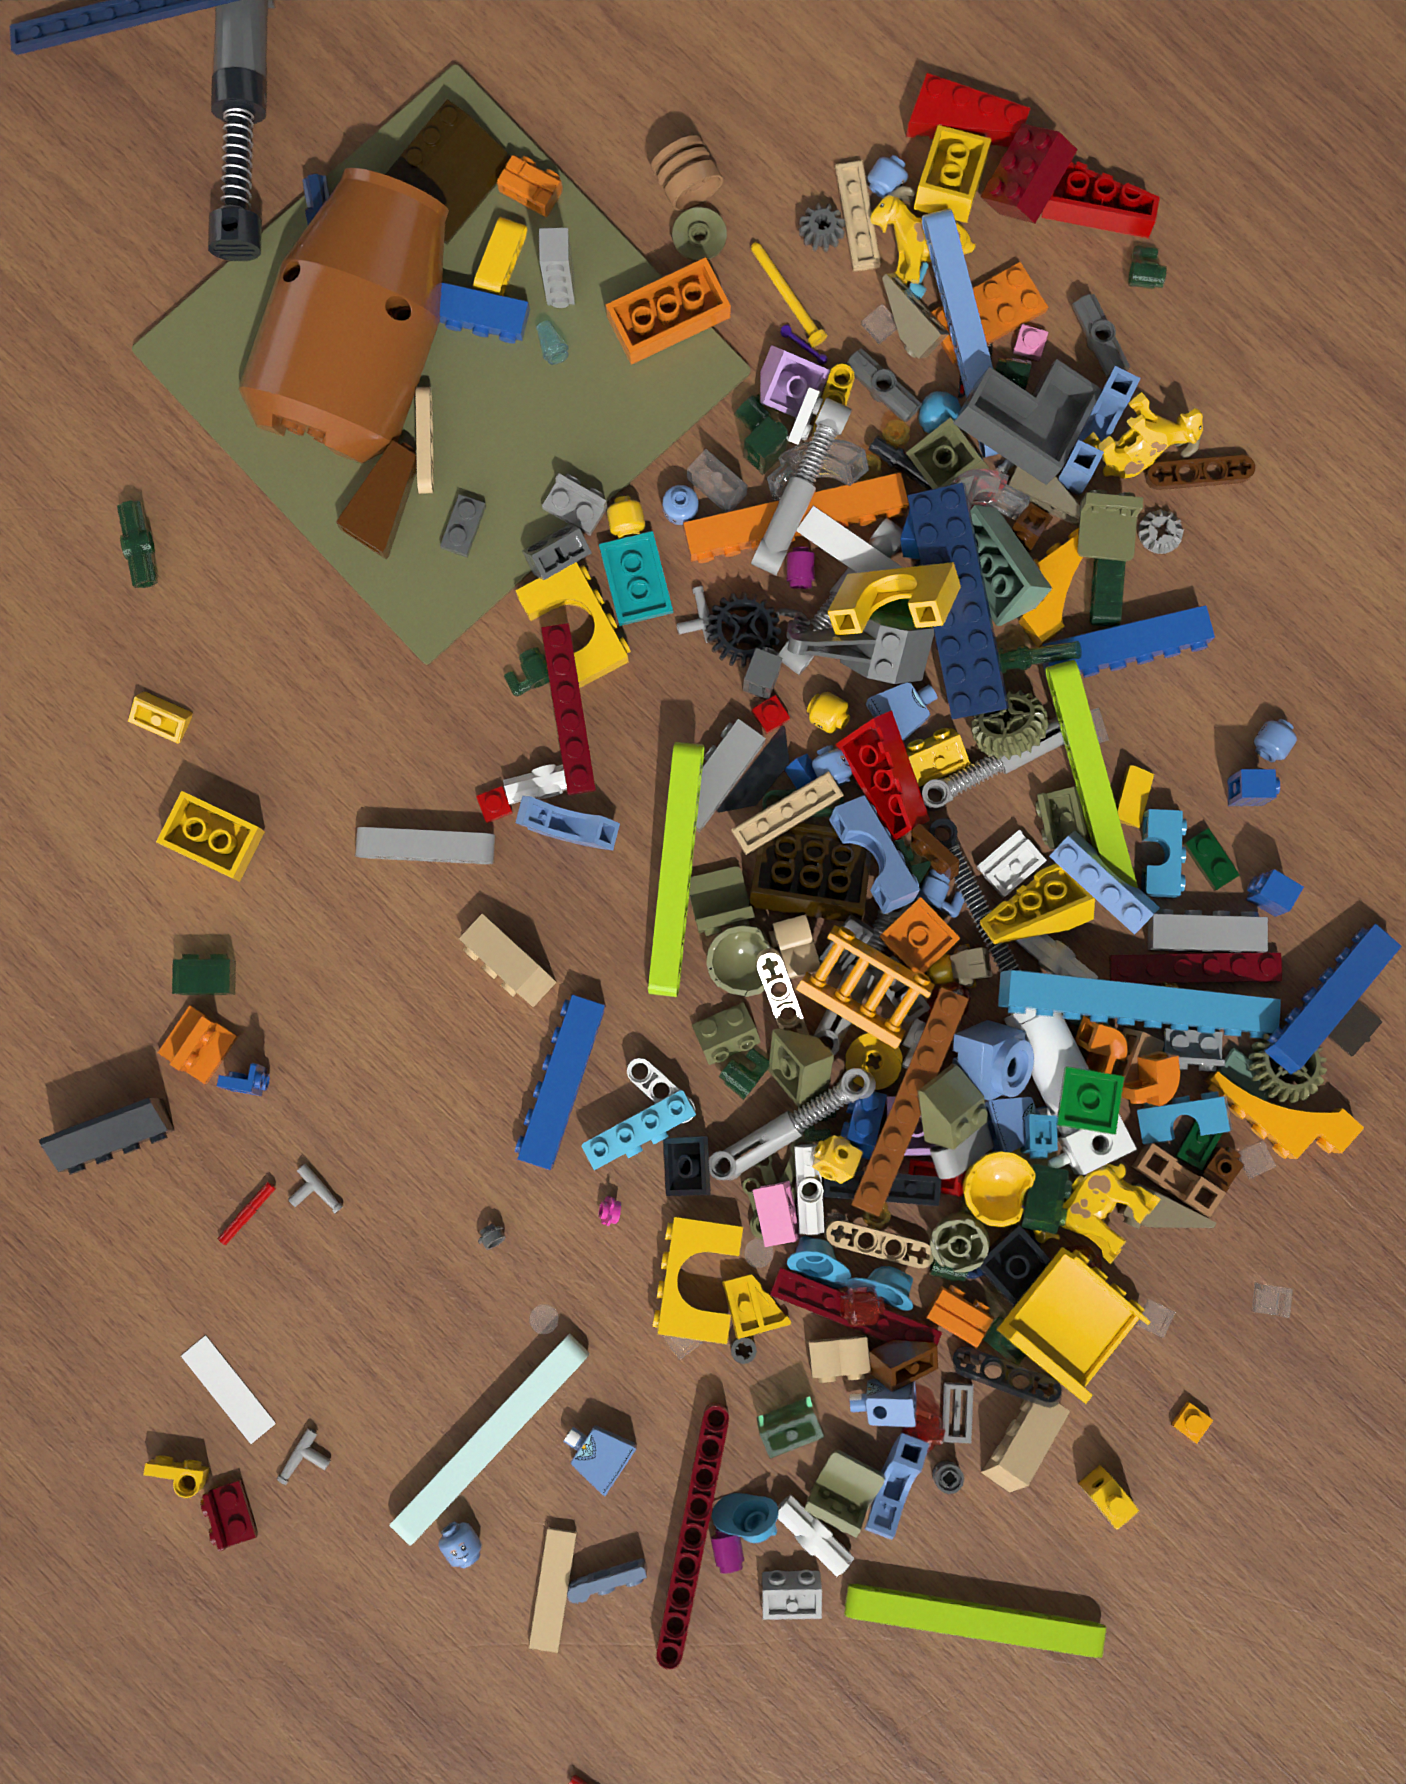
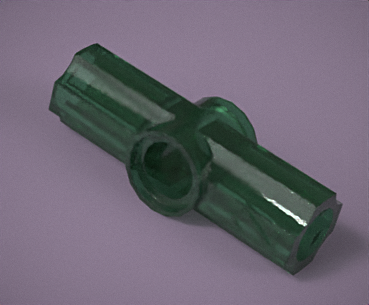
[117,500,158,588]

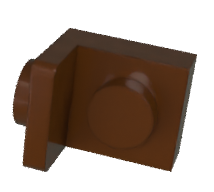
[1012,502,1053,553]

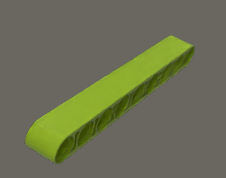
[1045,659,1138,888]
[648,742,704,997]
[844,1584,1107,1658]

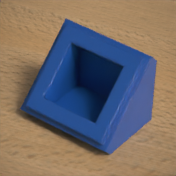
[784,754,817,790]

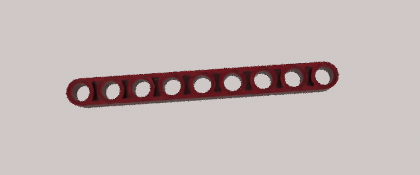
[656,1402,729,1670]

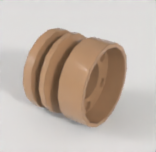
[651,136,723,211]

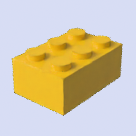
[914,125,991,223]
[156,791,265,882]

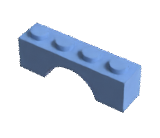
[829,795,920,914]
[1049,831,1160,935]

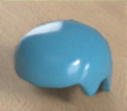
[918,391,961,434]

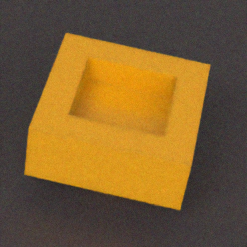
[1171,1401,1214,1444]

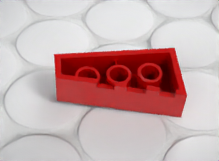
[906,73,1031,147]
[1041,161,1160,239]
[835,710,930,841]

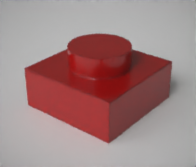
[751,695,790,735]
[476,786,513,823]

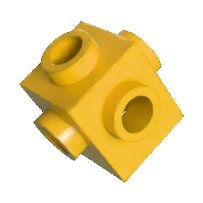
[811,1135,863,1184]

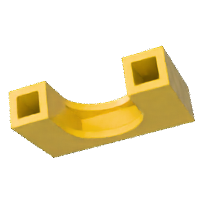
[515,562,631,688]
[827,562,961,635]
[653,1217,743,1344]

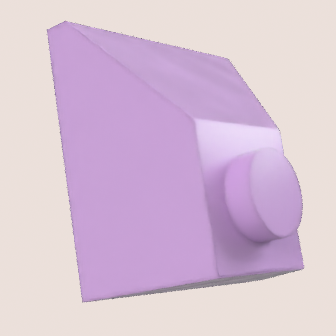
[761,345,831,418]

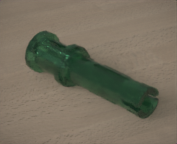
[998,641,1082,673]

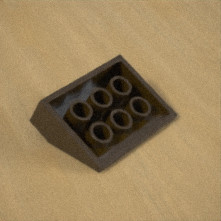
[385,99,511,245]
[748,823,872,922]

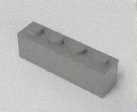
[539,228,575,308]
[696,719,766,833]
[1148,909,1268,953]

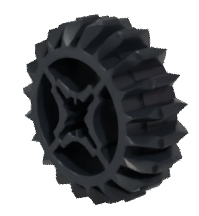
[705,592,781,668]

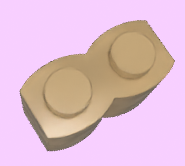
[769,915,820,980]
[809,1335,871,1383]

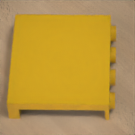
[996,1247,1151,1404]

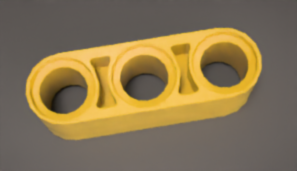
[473,217,527,296]
[812,364,854,447]

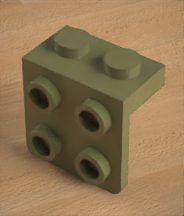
[1077,490,1144,561]
[689,866,754,936]
[804,1450,885,1538]

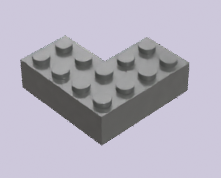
[953,359,1102,485]

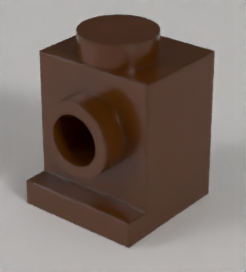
[1196,1146,1245,1193]

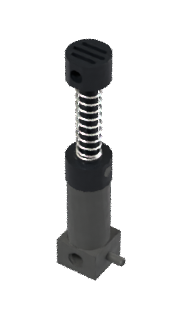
[208,0,275,261]

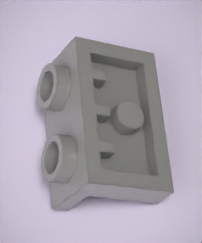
[542,473,607,536]
[1162,1028,1225,1072]
[762,1570,822,1620]

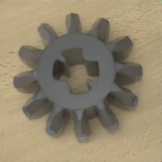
[799,203,845,252]

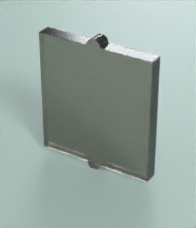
[1328,1000,1382,1057]

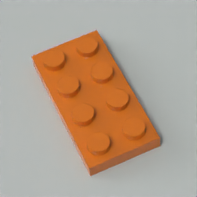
[931,262,1049,364]

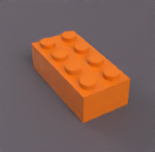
[606,257,731,365]

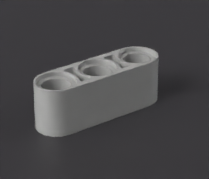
[930,1122,994,1179]

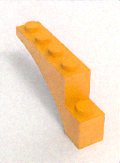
[1018,528,1083,648]
[1204,1072,1364,1159]

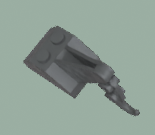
[774,608,935,684]

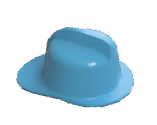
[787,1235,852,1289]
[846,1266,913,1310]
[712,1493,779,1543]

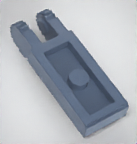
[567,1558,647,1604]

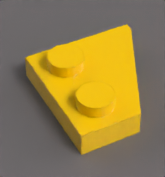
[722,1274,791,1339]

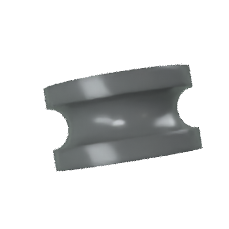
[731,1337,757,1364]

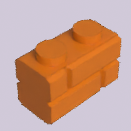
[497,155,563,217]
[924,1284,994,1348]

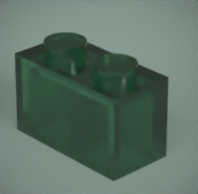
[743,416,788,475]
[172,954,236,996]
[1022,1164,1072,1234]
[756,1397,824,1459]

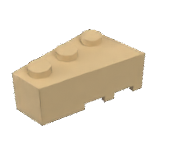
[459,914,556,1007]
[981,1393,1070,1492]

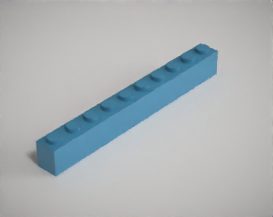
[998,970,1281,1039]

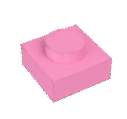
[1013,324,1048,361]

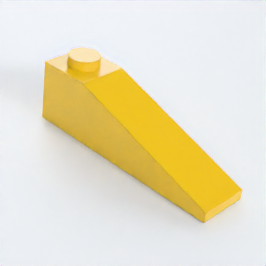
[980,863,1095,944]

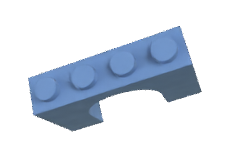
[1058,366,1141,496]

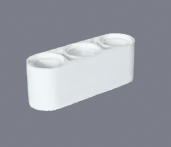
[627,1058,695,1123]

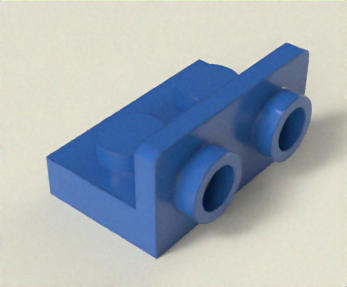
[216,1063,270,1096]

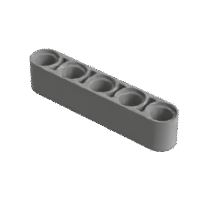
[355,827,495,864]

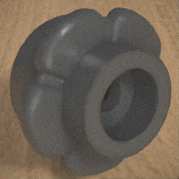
[478,1224,506,1250]

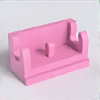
[753,1181,802,1247]

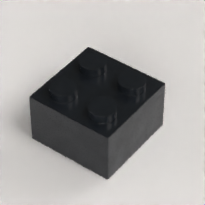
[978,1224,1051,1307]

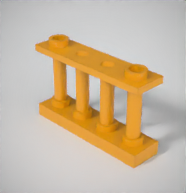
[796,925,935,1049]

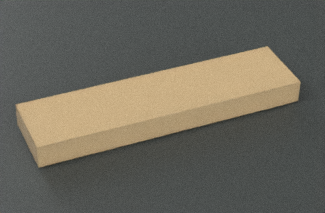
[835,160,881,272]
[731,771,844,855]
[529,1527,577,1653]

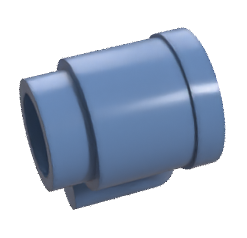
[914,869,965,917]

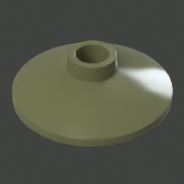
[672,207,727,261]

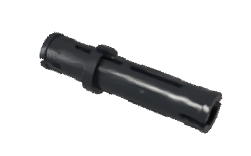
[868,435,933,490]

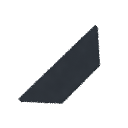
[717,725,790,813]

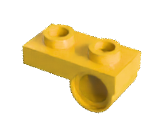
[143,1456,210,1498]

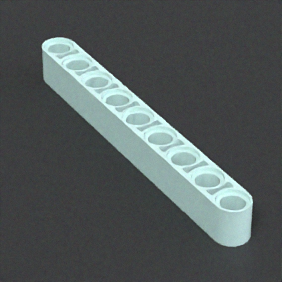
[389,1333,590,1546]

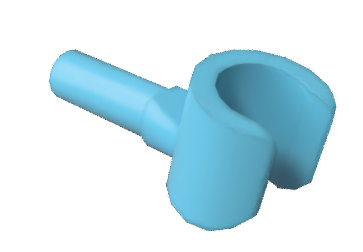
[909,262,929,300]

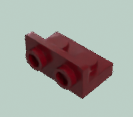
[200,1479,258,1552]

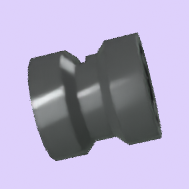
[932,1460,964,1494]

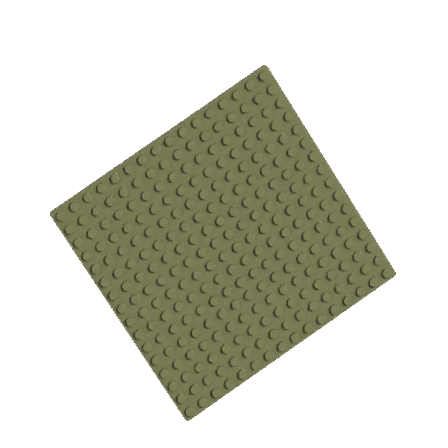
[132,65,751,665]

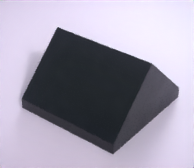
[663,1136,711,1196]

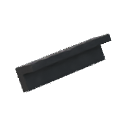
[823,1170,941,1206]

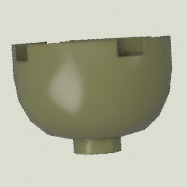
[930,1212,990,1273]

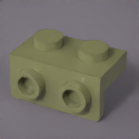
[1035,787,1089,850]
[692,1002,761,1065]

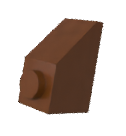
[869,1340,938,1392]

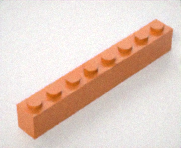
[683,472,909,563]

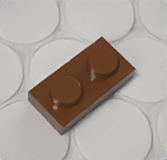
[911,823,959,881]

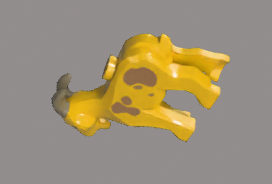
[870,186,976,286]
[1082,392,1203,479]
[1026,1163,1161,1264]

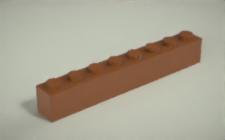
[851,988,968,1216]

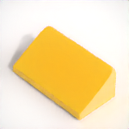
[128,692,193,744]
[1116,765,1154,828]

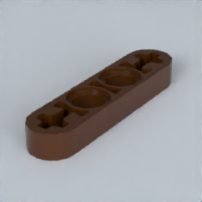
[1145,455,1256,490]

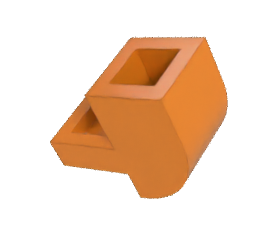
[1075,1016,1127,1074]
[1121,1051,1180,1106]

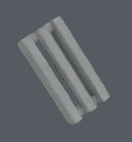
[941,1382,974,1443]

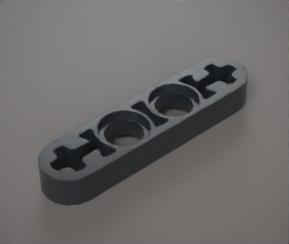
[952,1346,1062,1408]

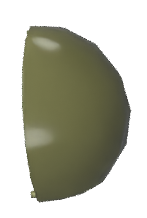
[706,924,777,997]

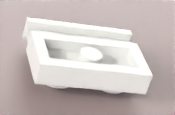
[788,387,823,445]
[976,830,1047,898]

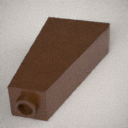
[336,440,417,560]

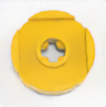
[845,1033,903,1090]

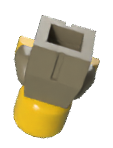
[927,944,992,989]

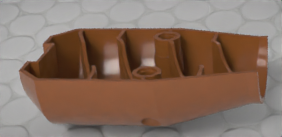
[238,168,449,464]

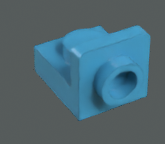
[1020,1114,1058,1159]

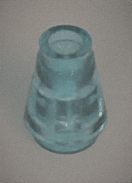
[536,321,569,365]

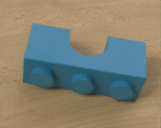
[1141,809,1187,898]
[1137,1091,1233,1144]

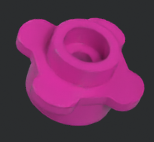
[598,1196,621,1226]

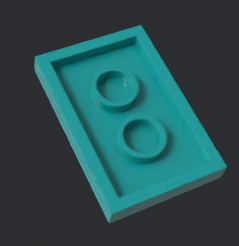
[599,531,673,626]

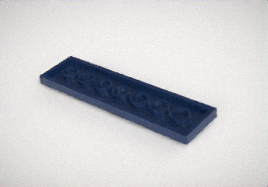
[907,483,1009,720]

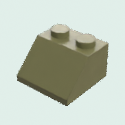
[906,417,989,489]
[768,1028,834,1107]
[918,1064,987,1150]

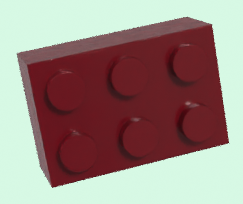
[980,123,1078,224]

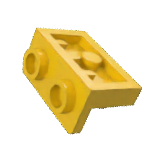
[905,728,971,787]

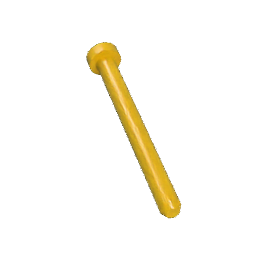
[751,242,827,347]

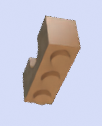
[1131,1143,1226,1217]

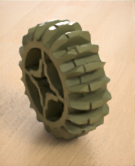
[971,690,1049,760]
[1248,1025,1328,1103]

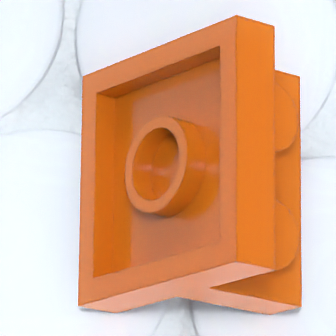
[879,897,960,974]
[157,1005,239,1084]

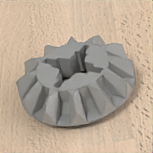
[1138,509,1184,554]

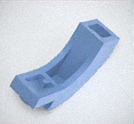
[515,796,620,851]
[864,1433,929,1540]

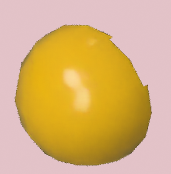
[963,1152,1036,1227]

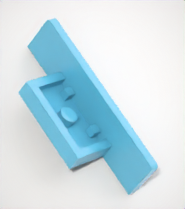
[582,1090,696,1170]

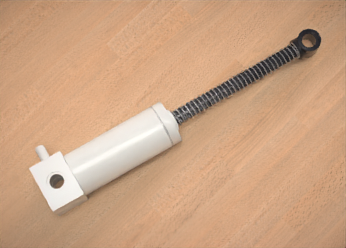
[928,818,1136,1175]

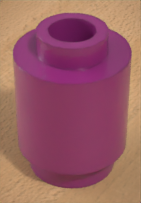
[787,547,815,589]
[710,1529,745,1574]

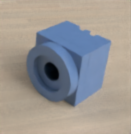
[953,1020,1034,1101]

